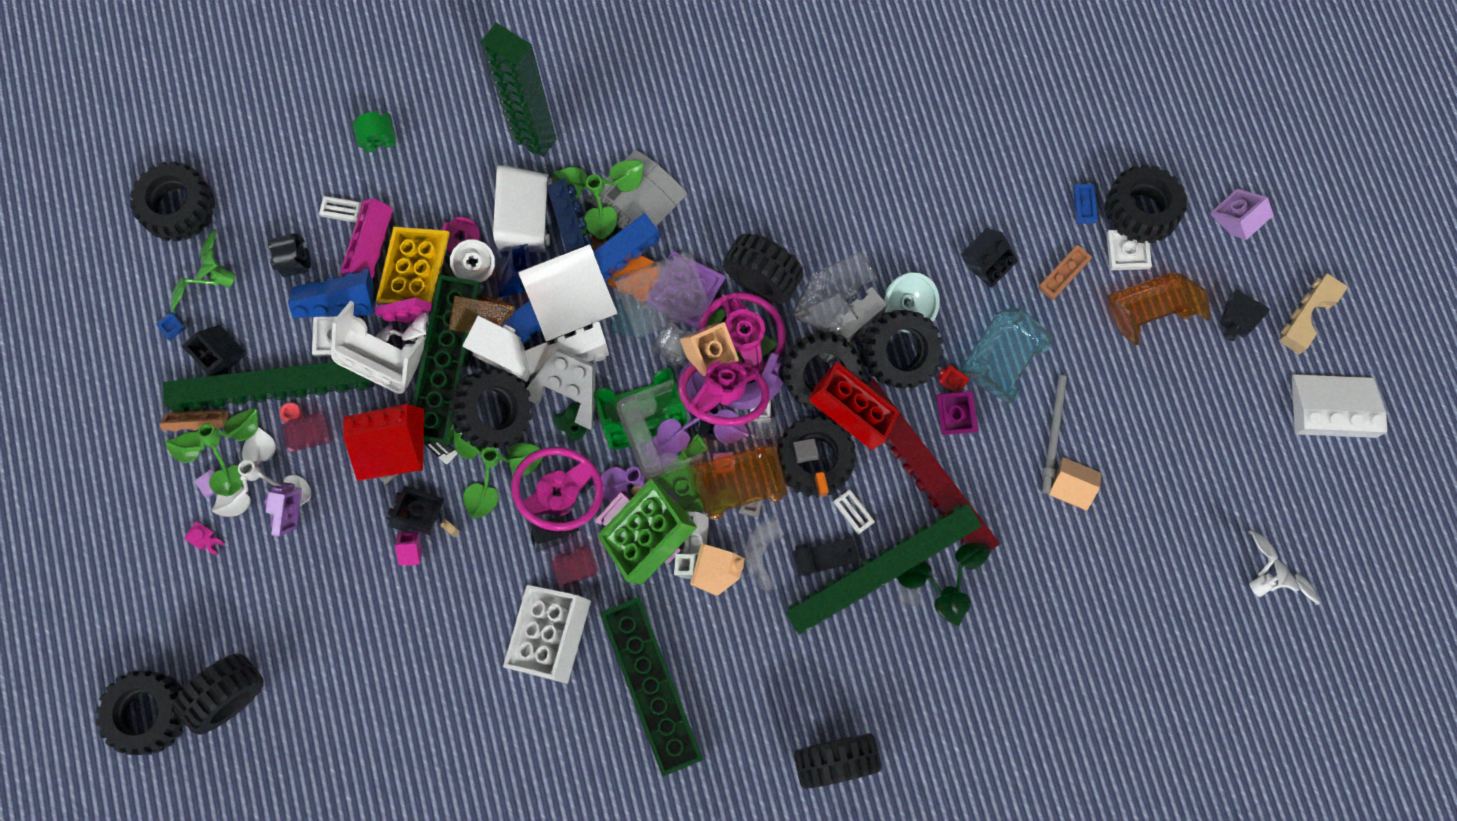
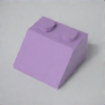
[1210,189,1274,240]

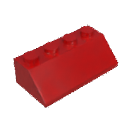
[808,361,900,450]

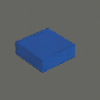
[156,312,186,341]

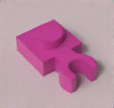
[184,521,225,555]

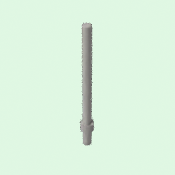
[1042,375,1067,494]

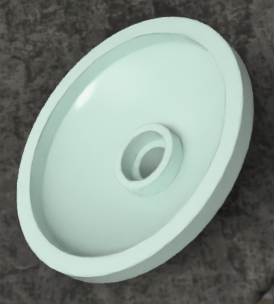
[884,272,940,333]

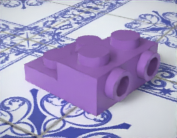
[265,482,302,536]

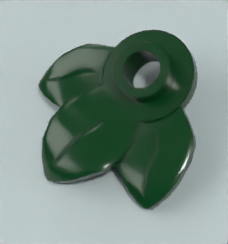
[554,403,595,441]

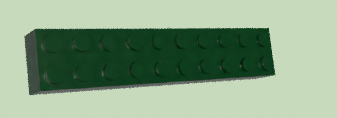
[480,22,557,157]

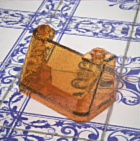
[690,445,788,519]

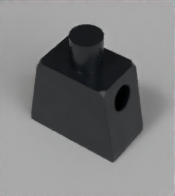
[1220,289,1270,341]
[529,516,579,553]

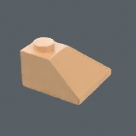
[690,544,745,596]

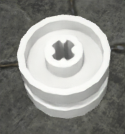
[450,240,495,283]

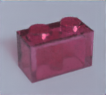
[282,413,332,452]
[550,546,600,588]

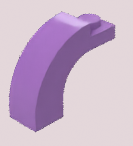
[725,353,784,410]

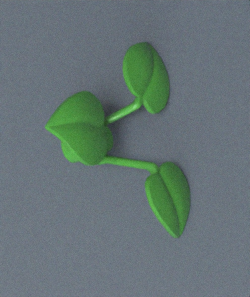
[552,160,644,240]
[171,229,235,313]
[165,408,258,497]
[454,430,544,518]

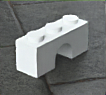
[674,512,709,579]

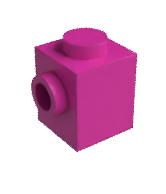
[395,531,423,566]

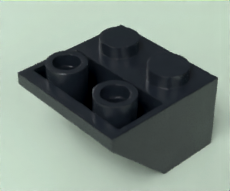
[960,228,1018,288]
[181,324,247,376]

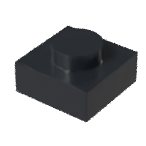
[699,420,718,441]

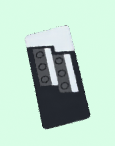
[424,440,458,464]

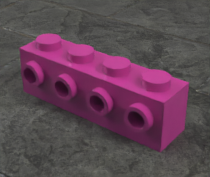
[340,198,393,278]

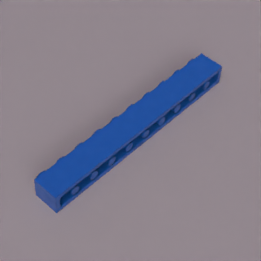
[498,213,661,345]

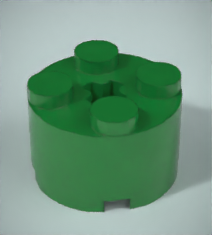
[352,111,396,153]

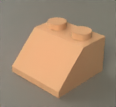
[680,322,739,376]

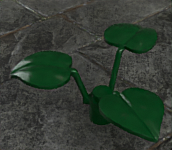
[896,543,991,626]

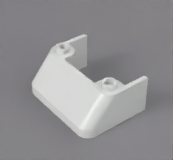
[331,301,425,394]
[462,316,530,382]

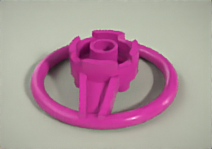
[698,292,786,374]
[678,361,770,426]
[511,447,604,531]

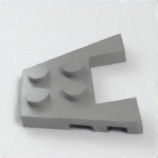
[525,349,595,430]

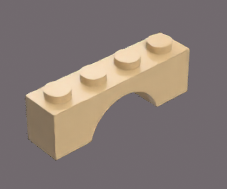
[1279,273,1348,354]

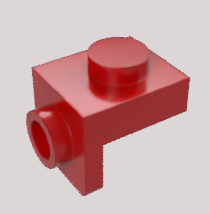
[937,364,970,392]

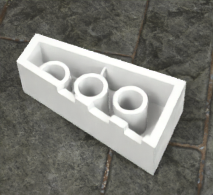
[525,321,609,379]

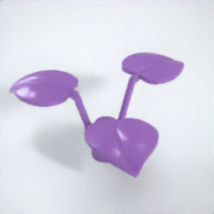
[657,362,749,453]
[592,435,679,504]

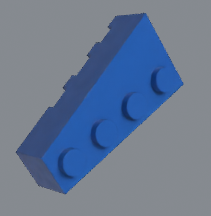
[288,268,376,318]

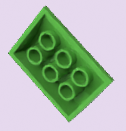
[597,478,697,585]

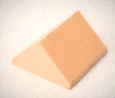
[1048,457,1102,511]

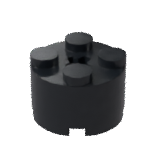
[268,233,311,277]

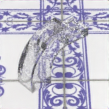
[745,516,784,593]

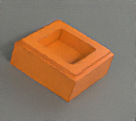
[815,472,829,498]

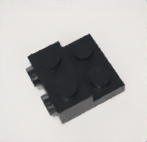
[386,485,444,536]

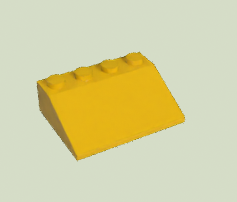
[376,227,450,309]

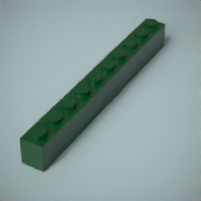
[163,362,375,412]
[786,504,982,636]

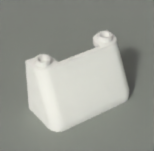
[493,165,553,252]

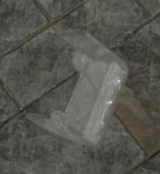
[792,251,878,332]
[617,379,704,478]

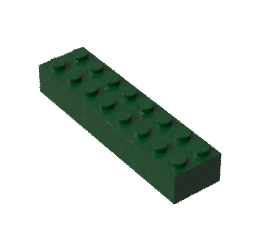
[412,274,484,445]
[600,597,703,777]

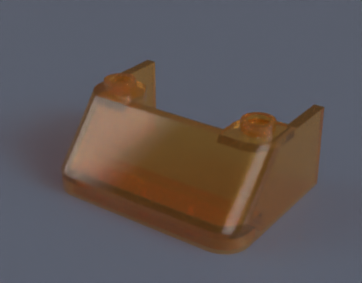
[1107,273,1211,345]
[449,295,515,333]

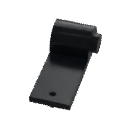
[792,537,859,577]

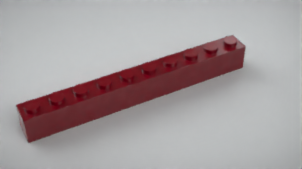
[866,379,1000,551]

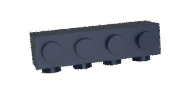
[547,178,593,253]

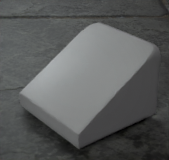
[793,439,819,463]

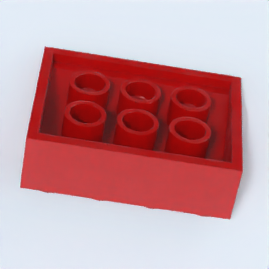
[343,404,424,481]

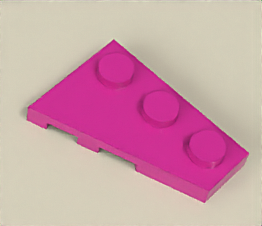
[375,298,431,324]

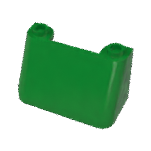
[594,367,688,450]

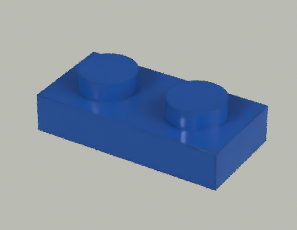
[1073,184,1098,224]

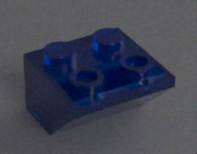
[495,244,535,298]

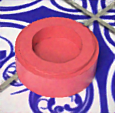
[280,402,302,424]

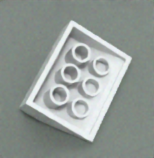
[1292,374,1387,438]
[503,585,591,684]

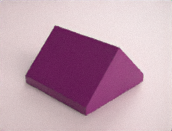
[936,390,979,435]

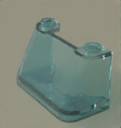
[960,308,1054,403]

